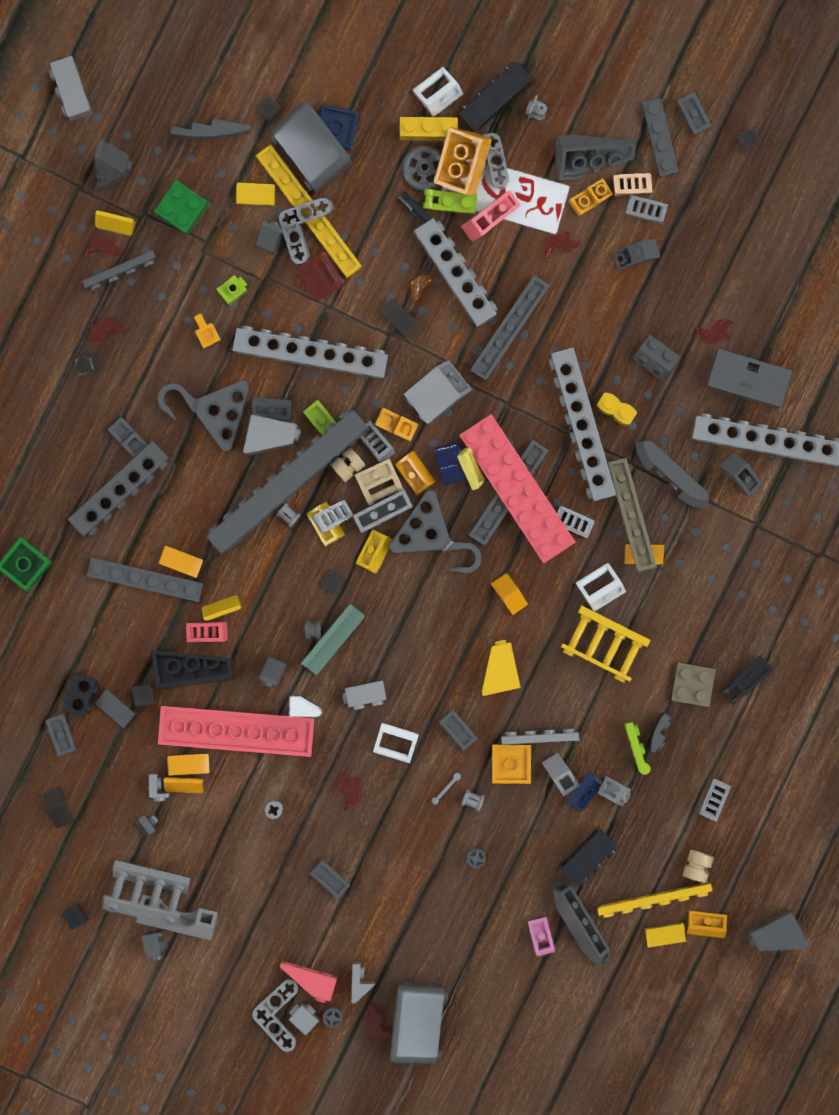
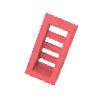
[186,622,228,642]

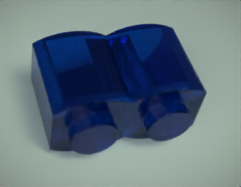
[435,443,466,485]

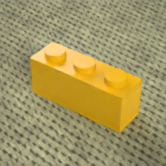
[400,117,458,141]

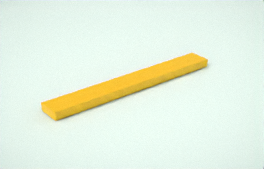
[256,144,362,278]

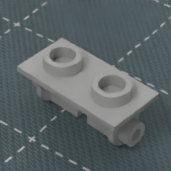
[526,95,547,121]

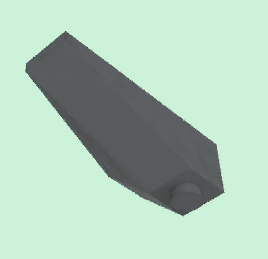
[555,135,636,181]
[95,139,133,191]

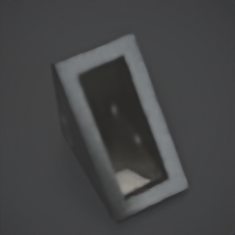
[43,786,75,829]

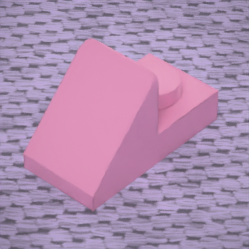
[528,917,555,956]

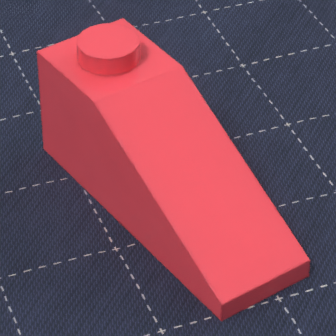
[461,190,521,241]
[280,961,337,1003]

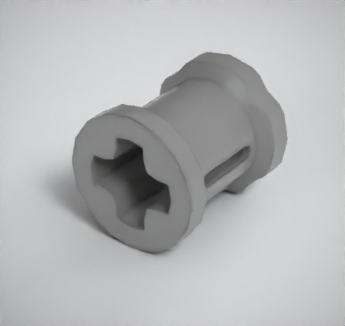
[276,503,301,528]
[461,789,485,812]
[265,800,283,819]

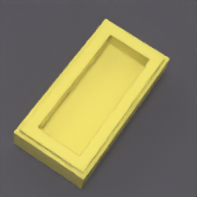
[457,447,485,490]

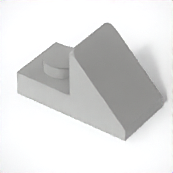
[352,962,376,1003]

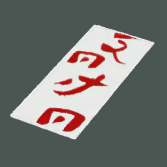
[442,162,570,234]

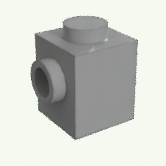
[289,1003,320,1035]

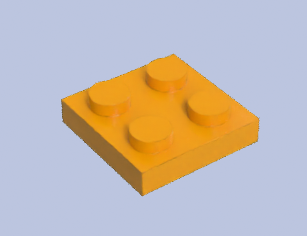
[492,744,531,784]

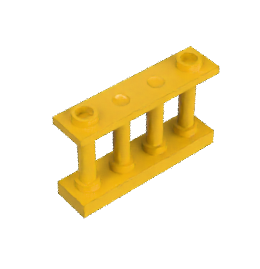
[560,606,651,683]

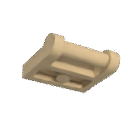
[355,459,404,506]

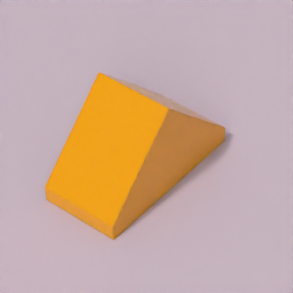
[491,573,528,615]

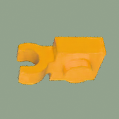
[194,313,221,349]

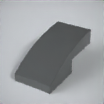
[107,416,148,458]

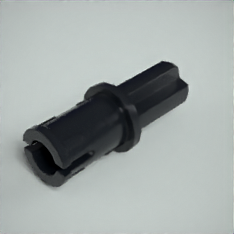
[397,191,431,225]

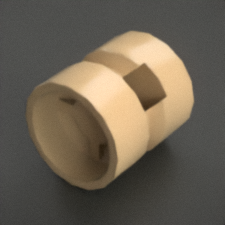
[330,447,365,482]
[682,850,714,883]

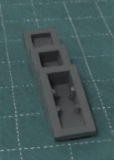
[171,119,252,140]

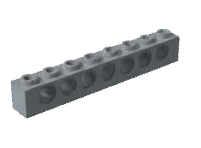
[233,326,388,379]
[548,347,616,502]
[691,413,839,467]

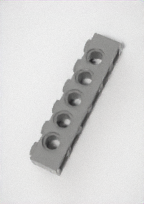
[414,218,498,328]

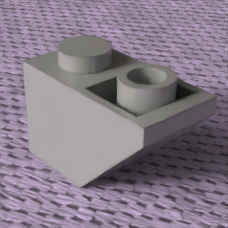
[542,752,579,796]

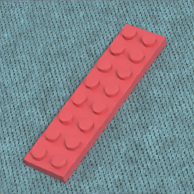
[460,414,576,564]
[158,706,314,757]

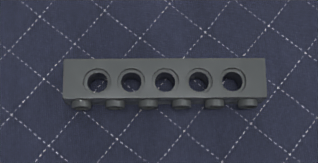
[68,441,170,537]

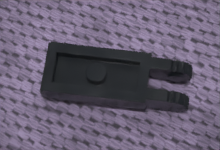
[722,655,774,705]

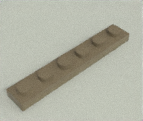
[608,458,657,573]

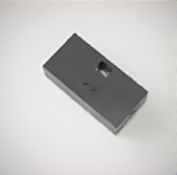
[705,349,792,409]

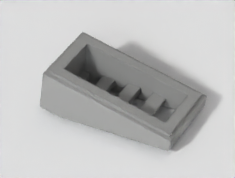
[625,195,668,225]
[360,421,395,463]
[312,500,353,534]
[557,505,595,538]
[698,778,731,822]

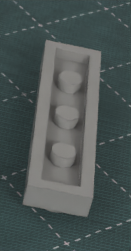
[501,729,579,745]

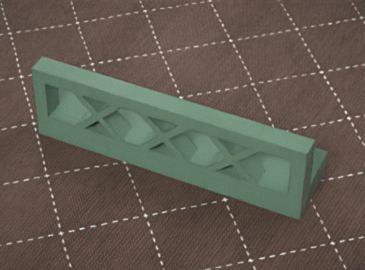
[301,604,365,675]

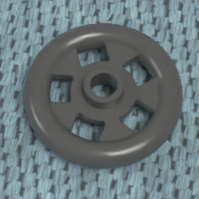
[402,145,442,191]

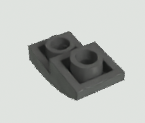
[649,713,671,753]

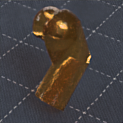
[411,274,431,300]

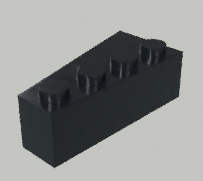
[459,62,537,132]
[152,650,235,690]

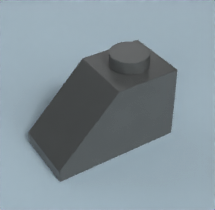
[720,452,763,497]

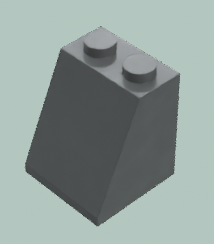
[745,908,809,951]

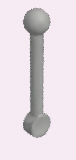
[431,773,461,805]

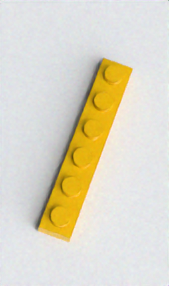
[596,882,712,918]

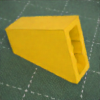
[482,640,521,696]

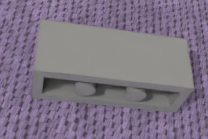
[49,56,92,121]
[353,490,413,533]

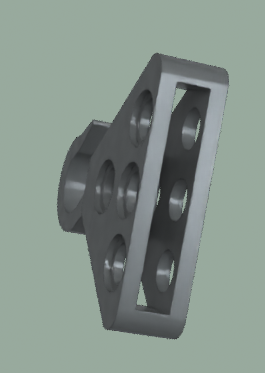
[158,381,250,452]
[390,491,481,574]

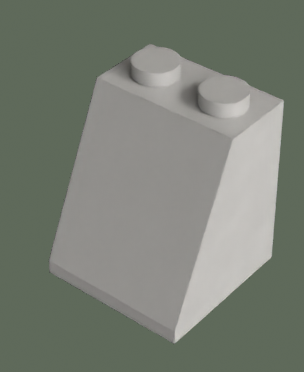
[404,360,472,424]
[243,415,301,456]

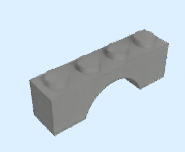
[137,895,218,941]

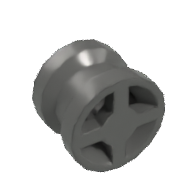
[305,621,321,640]
[466,848,486,869]
[323,1007,342,1028]

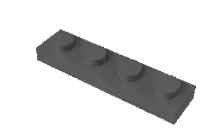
[642,98,679,177]
[82,250,157,291]

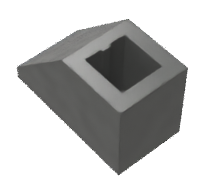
[256,220,283,255]
[613,239,661,270]
[259,657,287,688]

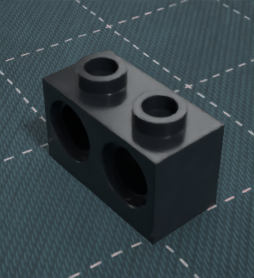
[62,673,100,717]

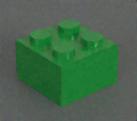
[154,180,209,236]
[0,537,53,592]

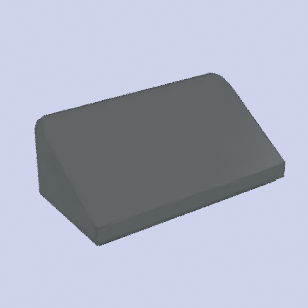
[95,689,136,728]

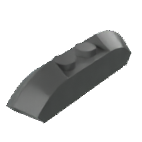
[635,441,708,508]
[553,881,611,967]

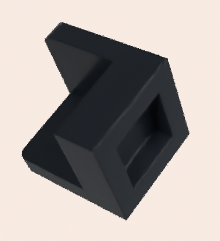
[60,903,89,930]

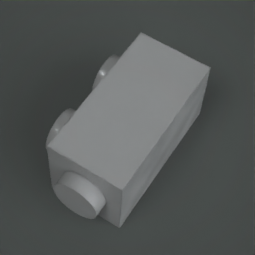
[342,680,387,710]

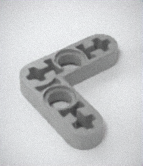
[483,133,509,189]
[279,198,333,264]
[253,978,299,1052]

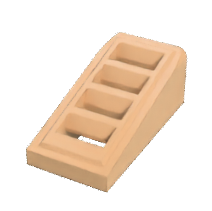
[613,173,652,196]

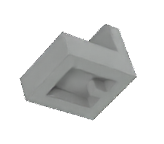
[149,773,170,801]
[598,776,631,806]

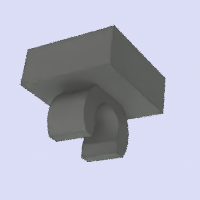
[135,815,159,837]

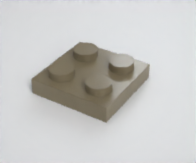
[671,663,716,707]

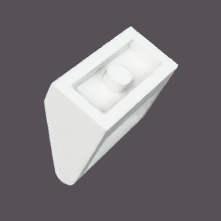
[413,67,463,117]
[575,563,626,612]
[290,696,322,717]
[373,723,419,763]

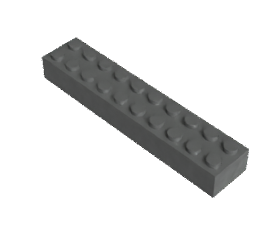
[206,410,370,554]

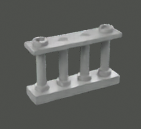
[102,860,190,927]

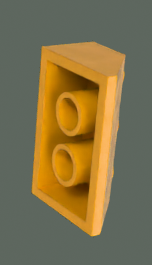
[434,127,492,195]

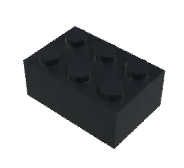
[558,826,618,887]

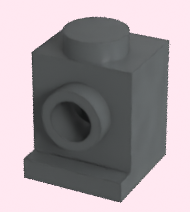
[142,930,166,961]

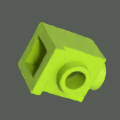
[217,275,248,306]

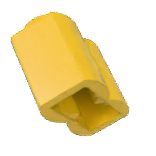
[596,393,637,426]

